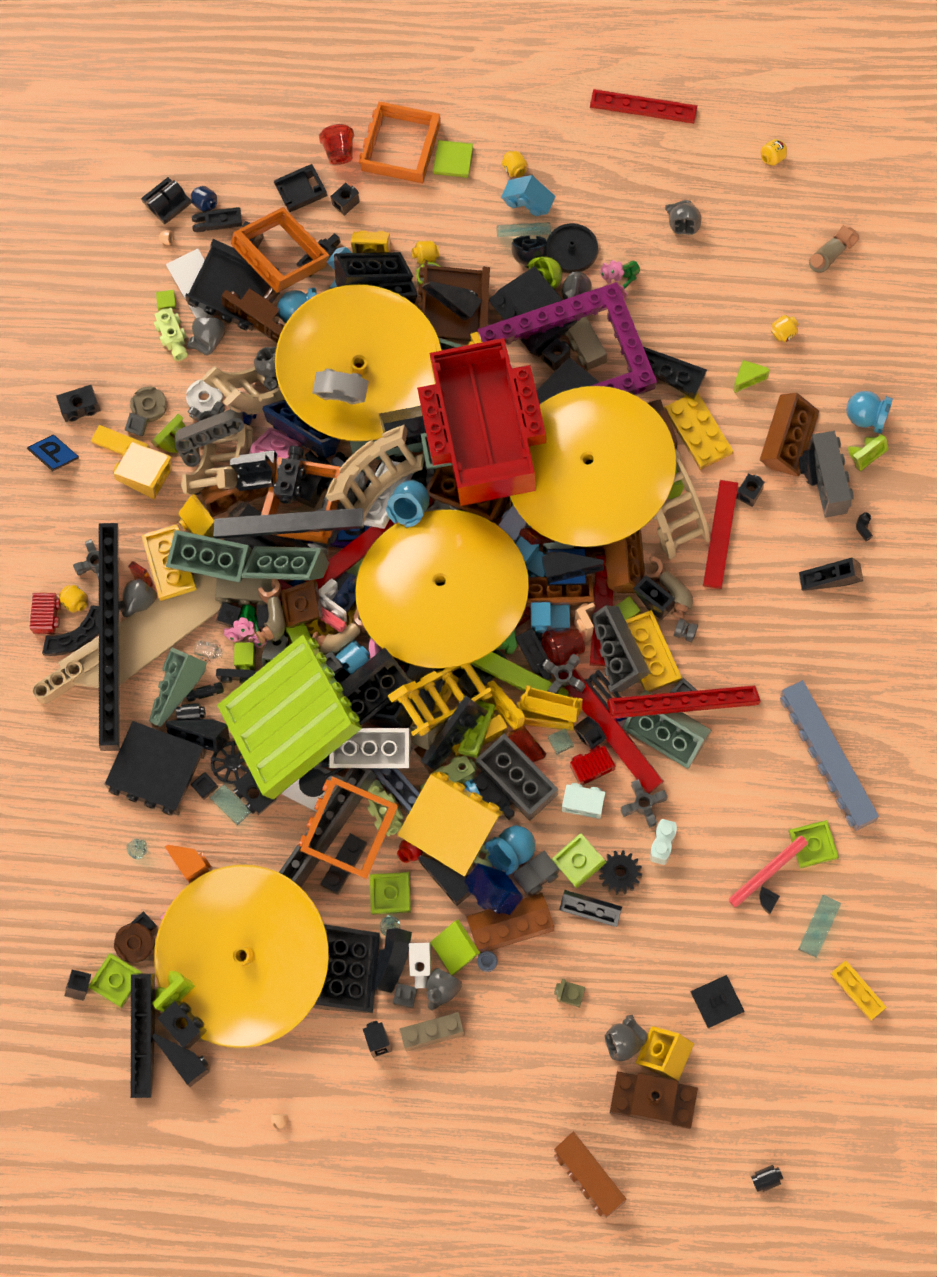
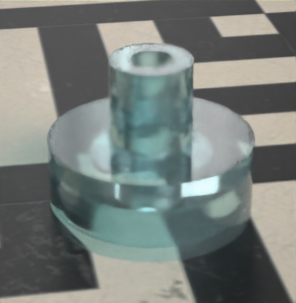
[126,839,147,860]
[380,915,400,936]

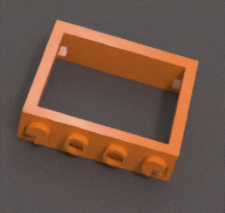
[358,101,441,184]
[231,207,330,293]
[261,457,341,544]
[298,776,398,879]

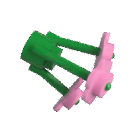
[600,260,640,301]
[224,605,267,647]

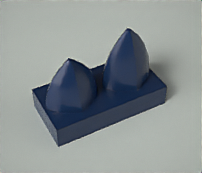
[332,573,357,614]

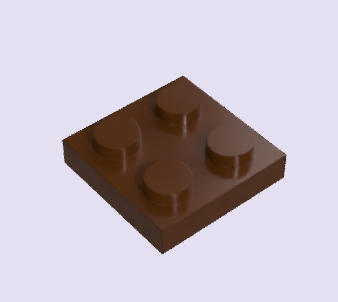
[281,580,323,628]

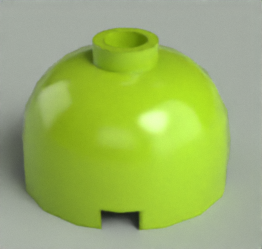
[528,257,562,290]

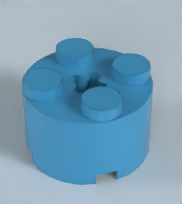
[335,640,370,675]

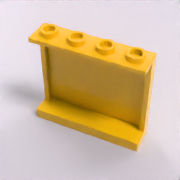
[397,771,503,877]

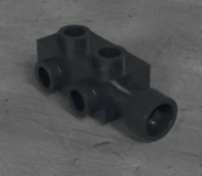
[273,446,306,504]

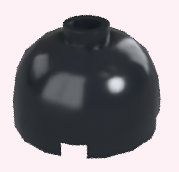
[512,235,547,268]

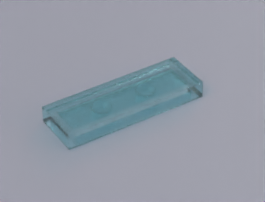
[496,222,551,237]
[798,895,841,958]

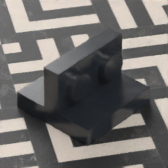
[230,450,277,491]

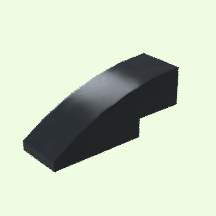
[374,928,412,993]

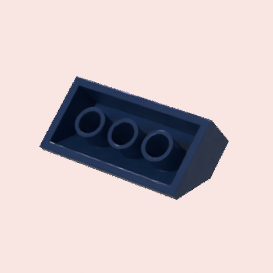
[262,400,341,458]

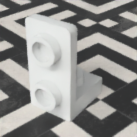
[319,578,347,623]

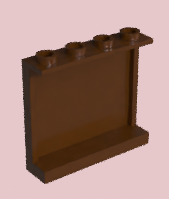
[417,261,490,341]

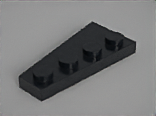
[643,347,707,399]
[421,696,488,770]

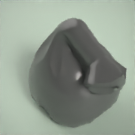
[665,200,702,235]
[561,272,592,300]
[187,318,225,355]
[254,347,278,391]
[119,579,157,617]
[426,968,462,1010]
[605,1015,647,1061]

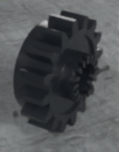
[598,850,642,895]

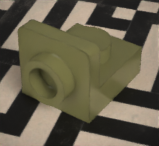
[554,979,585,1008]

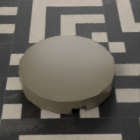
[130,386,167,422]

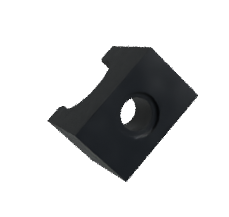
[285,458,330,508]

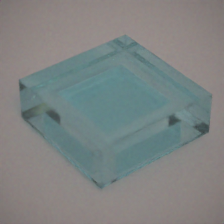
[548,728,574,755]

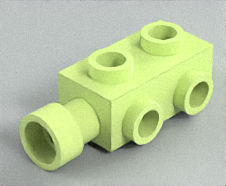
[154,308,188,361]
[420,755,477,791]
[367,780,404,836]

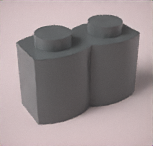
[513,851,559,895]

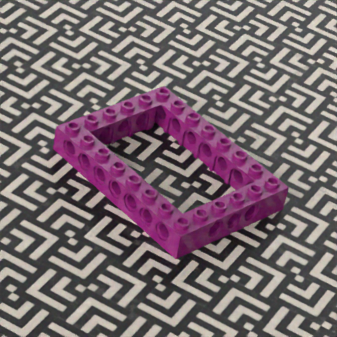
[477,282,657,405]

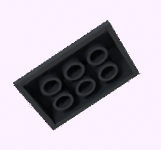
[489,266,577,357]
[313,924,380,1013]

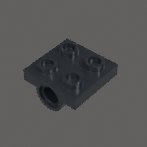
[141,177,191,225]

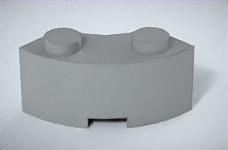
[312,369,369,405]

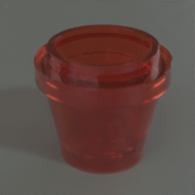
[319,124,354,165]
[542,628,585,667]

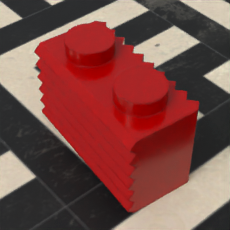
[29,593,61,634]
[570,745,616,786]

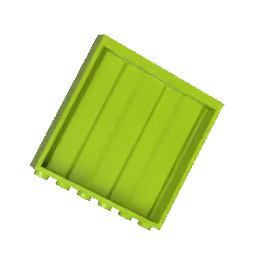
[217,634,362,800]

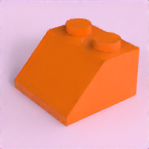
[165,845,211,884]

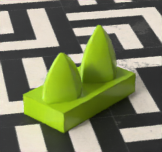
[151,413,186,453]
[848,434,889,471]
[152,971,195,1012]

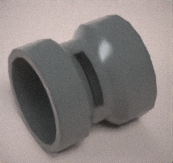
[674,618,698,643]

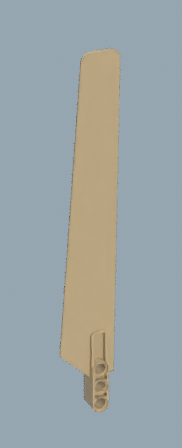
[32,491,327,704]

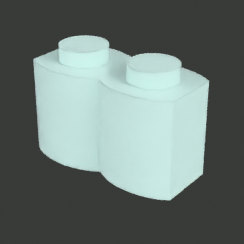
[650,819,677,865]

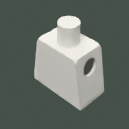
[409,943,431,988]

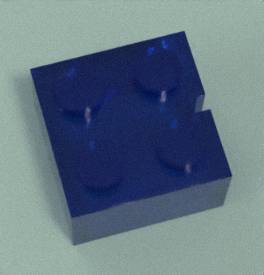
[464,863,523,915]

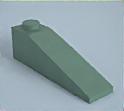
[149,647,207,727]

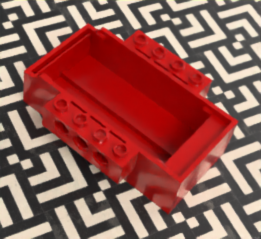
[417,338,546,506]

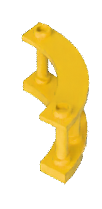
[388,662,496,736]

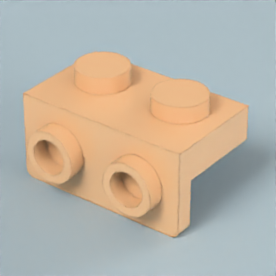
[574,603,595,643]

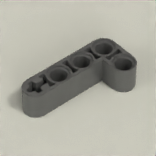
[175,409,244,467]

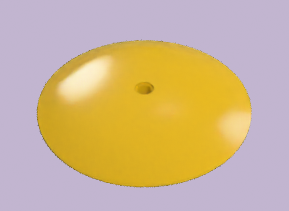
[275,285,441,441]
[510,386,676,547]
[356,510,529,668]
[154,864,329,1048]

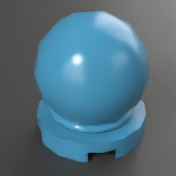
[277,287,317,323]
[846,391,893,434]
[386,480,430,527]
[485,825,536,875]

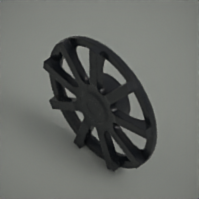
[211,741,249,784]

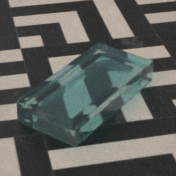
[210,784,251,826]

